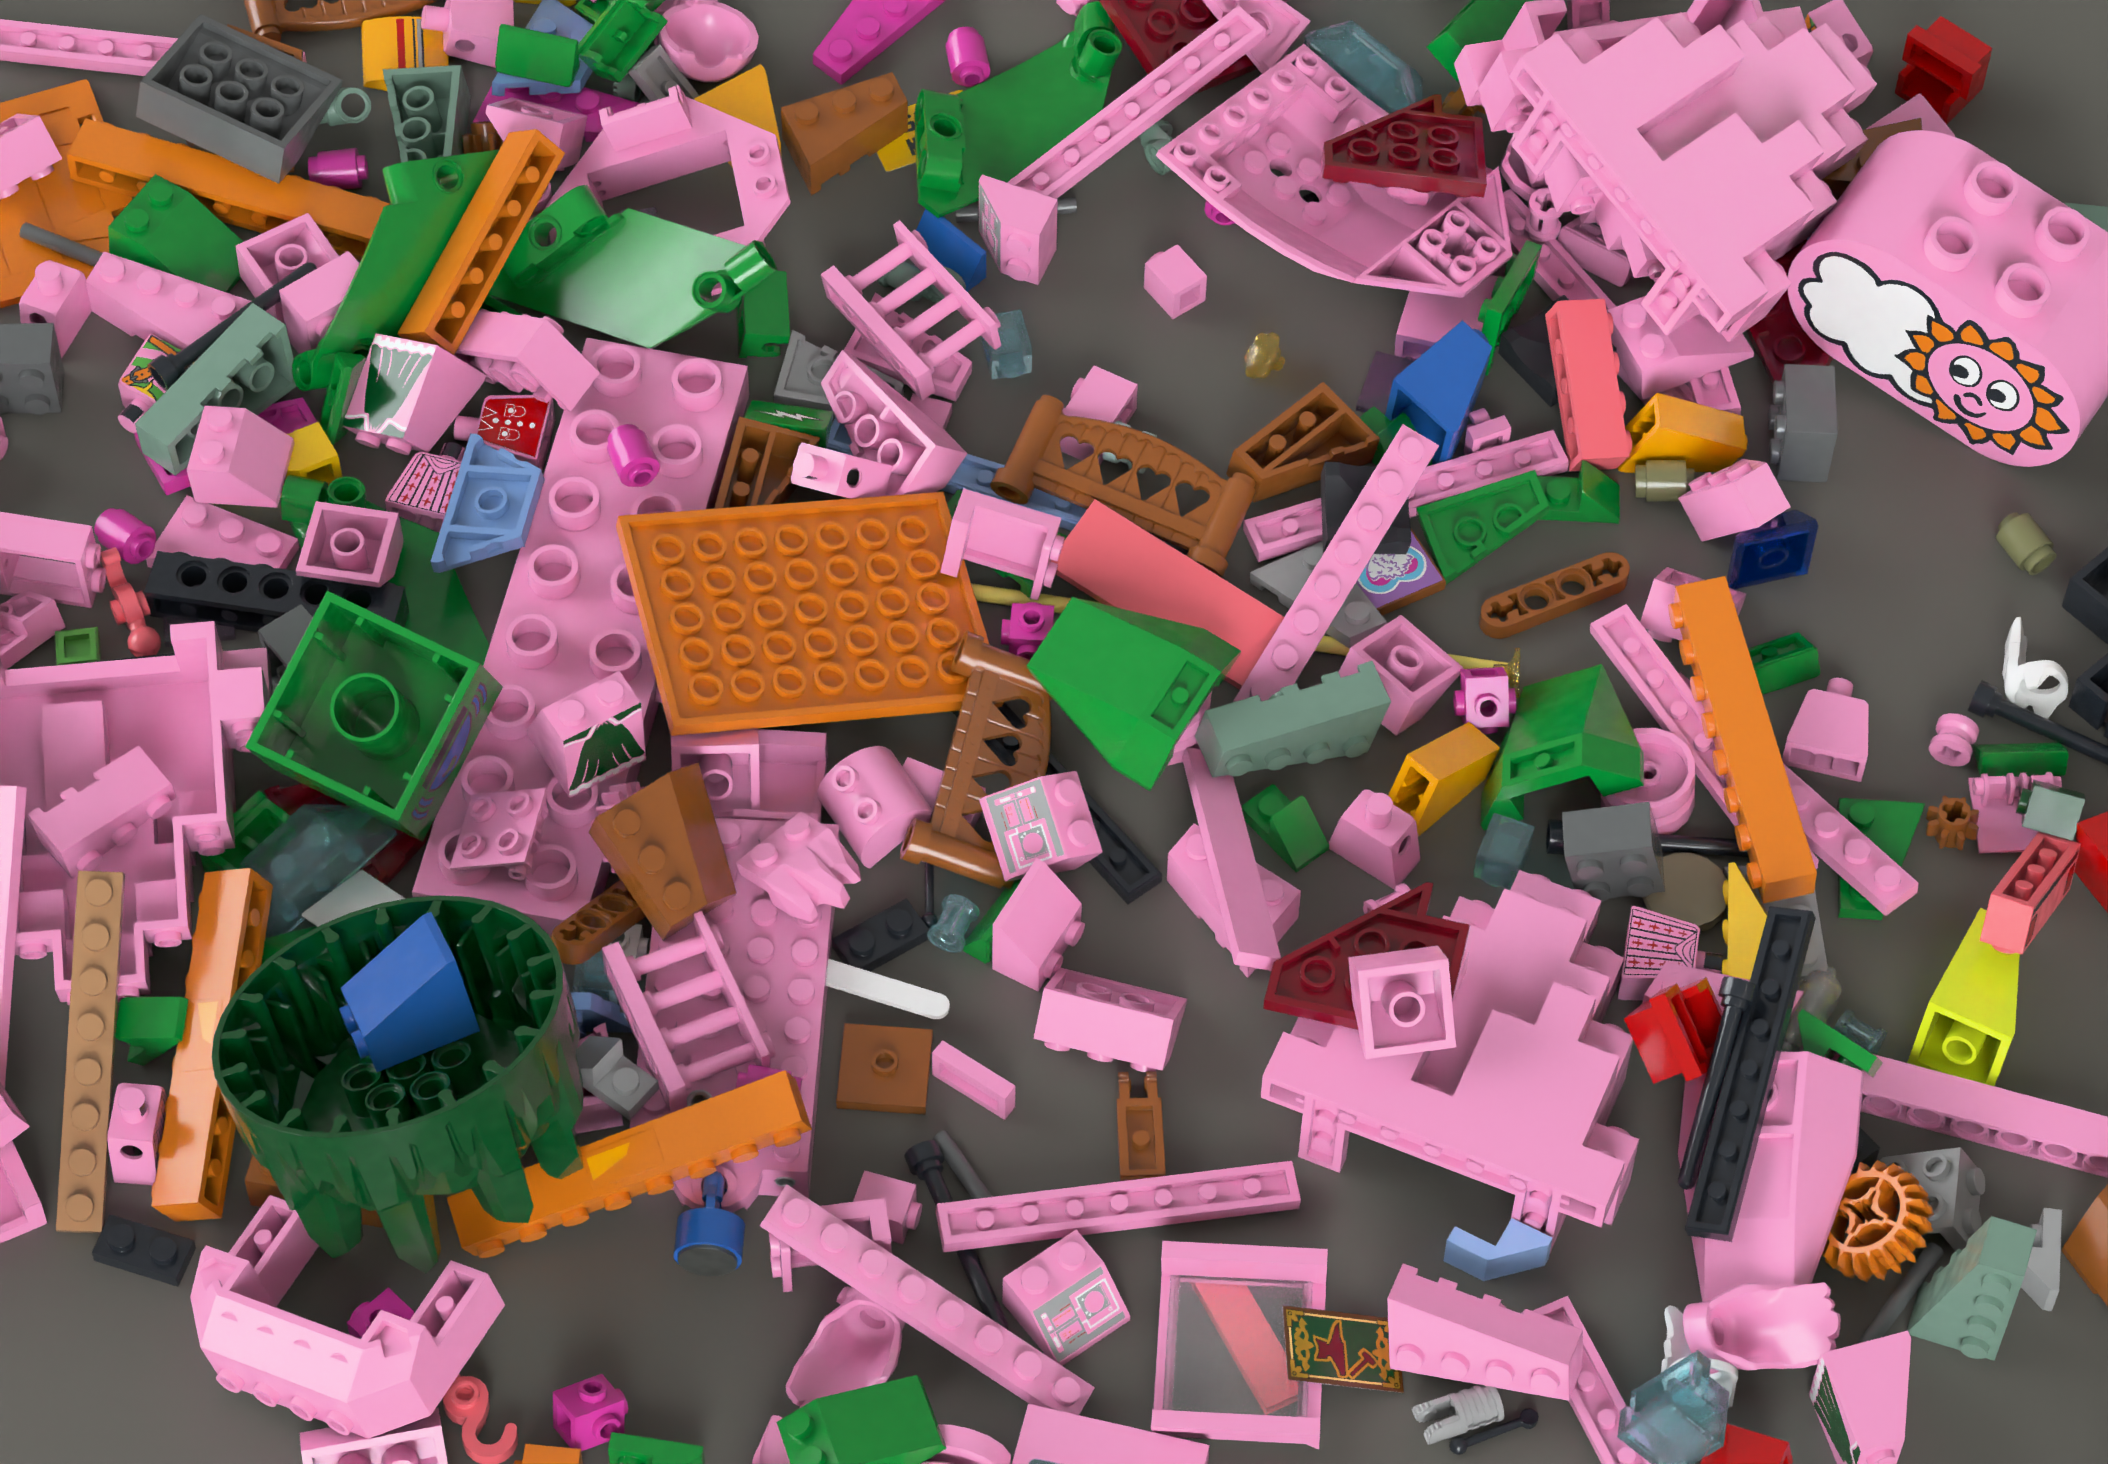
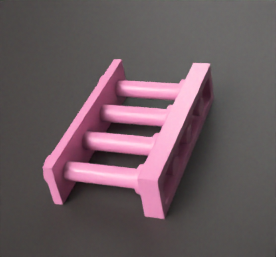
[821,220,1001,401]
[602,911,776,1113]

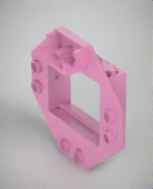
[545,85,791,296]

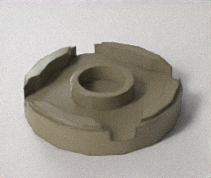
[1642,853,1727,932]

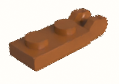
[1116,1071,1166,1181]

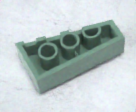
[1195,661,1391,777]

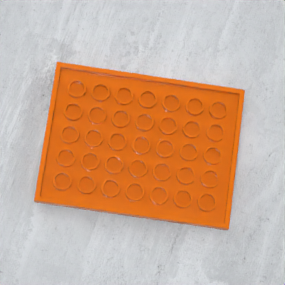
[616,492,1003,736]

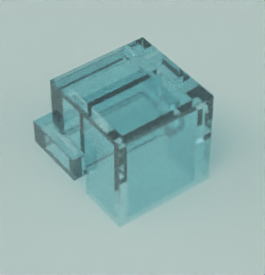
[1617,1350,1730,1464]

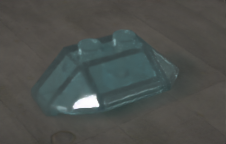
[1304,20,1423,114]
[240,804,398,939]

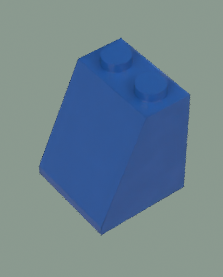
[1385,320,1492,464]
[339,912,480,1072]

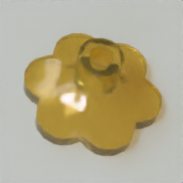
[1244,332,1285,379]
[1493,648,1521,698]

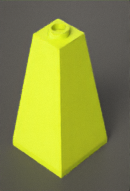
[1907,908,2020,1086]

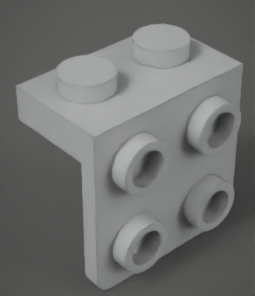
[1879,1147,1985,1251]

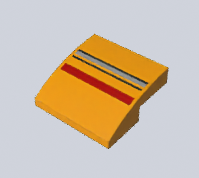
[361,16,449,91]

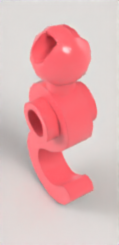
[100,547,161,657]
[443,1374,518,1464]

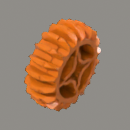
[1822,1160,1934,1282]

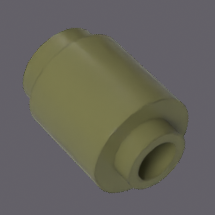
[1635,460,1695,502]
[1996,512,2057,575]

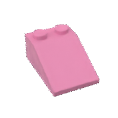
[1607,296,1754,400]

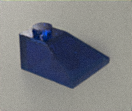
[1727,510,1819,590]

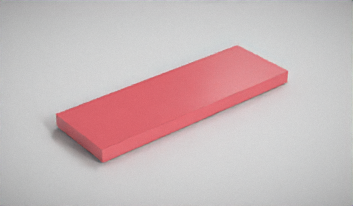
[1051,499,1284,690]

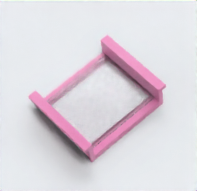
[1151,1241,1328,1450]

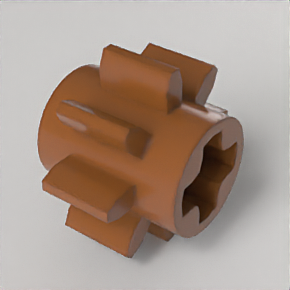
[462,121,503,154]
[1926,795,1979,851]

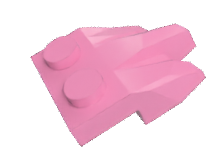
[736,811,861,922]

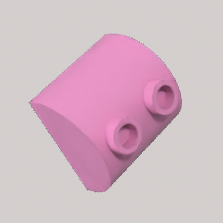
[817,746,933,869]

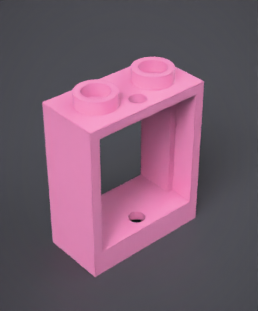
[0,512,106,608]

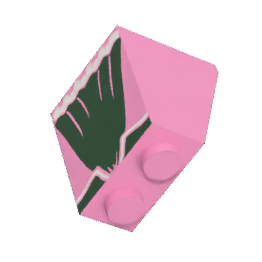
[342,333,486,455]
[527,671,646,798]
[1809,1331,1911,1464]

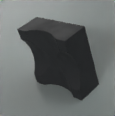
[1498,295,1617,407]
[1321,462,1411,555]

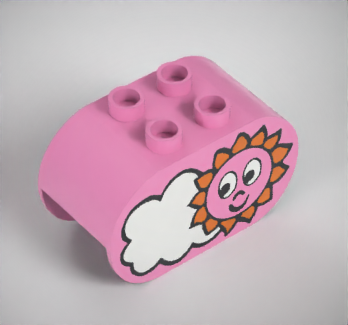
[1787,130,2108,467]

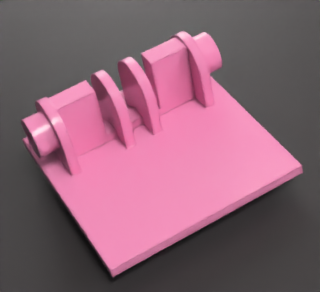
[1968,772,2062,853]
[450,788,549,880]

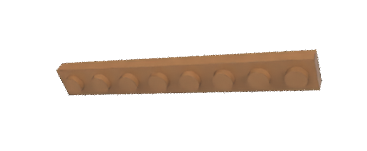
[56,871,125,1234]

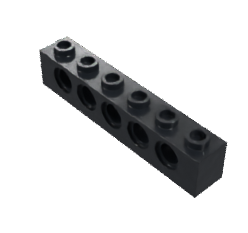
[144,551,409,632]

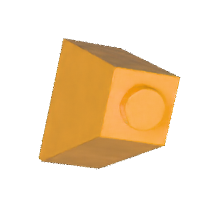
[694,64,781,168]
[1618,393,1748,473]
[1388,722,1500,837]

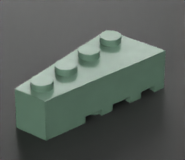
[383,65,471,184]
[135,303,296,476]
[1907,1216,2037,1361]

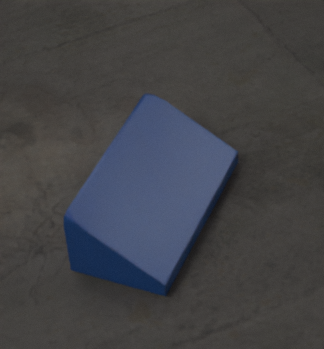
[916,209,986,292]

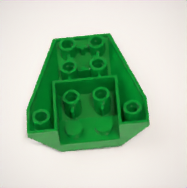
[1026,597,1241,791]
[1480,664,1644,830]

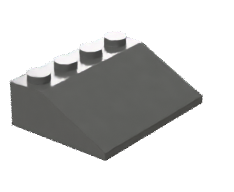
[136,14,342,184]

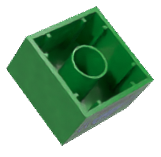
[245,591,503,842]

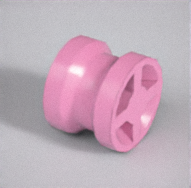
[1929,713,1980,767]

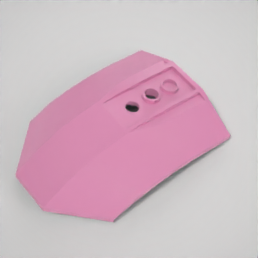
[1156,44,1512,298]

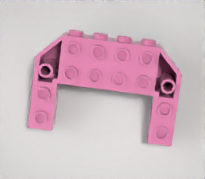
[190,1195,505,1439]

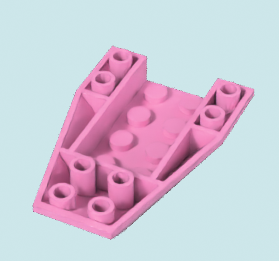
[1678,1051,1864,1302]

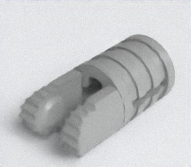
[1411,1385,1505,1444]

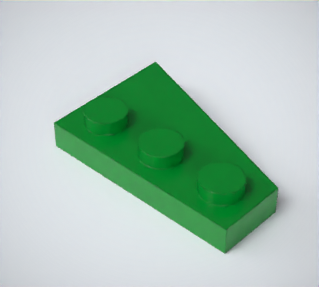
[1478,240,1542,376]
[1416,470,1549,585]
[1837,798,1925,920]

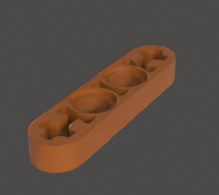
[1479,552,1630,639]
[551,879,646,965]

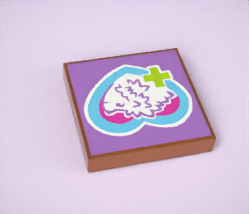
[1356,529,1446,616]

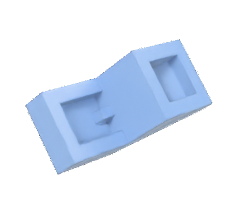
[1443,1218,1553,1281]

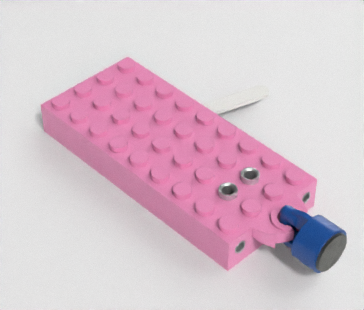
[630,818,950,1276]

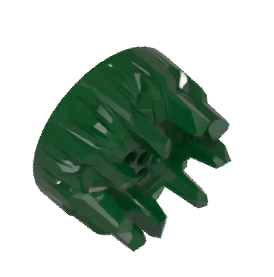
[211,895,584,1274]

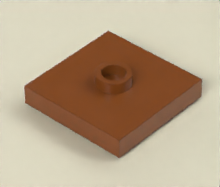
[836,1023,933,1115]

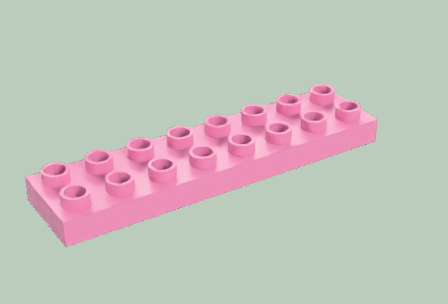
[412,338,749,938]

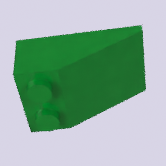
[108,174,244,293]
[776,1375,947,1464]

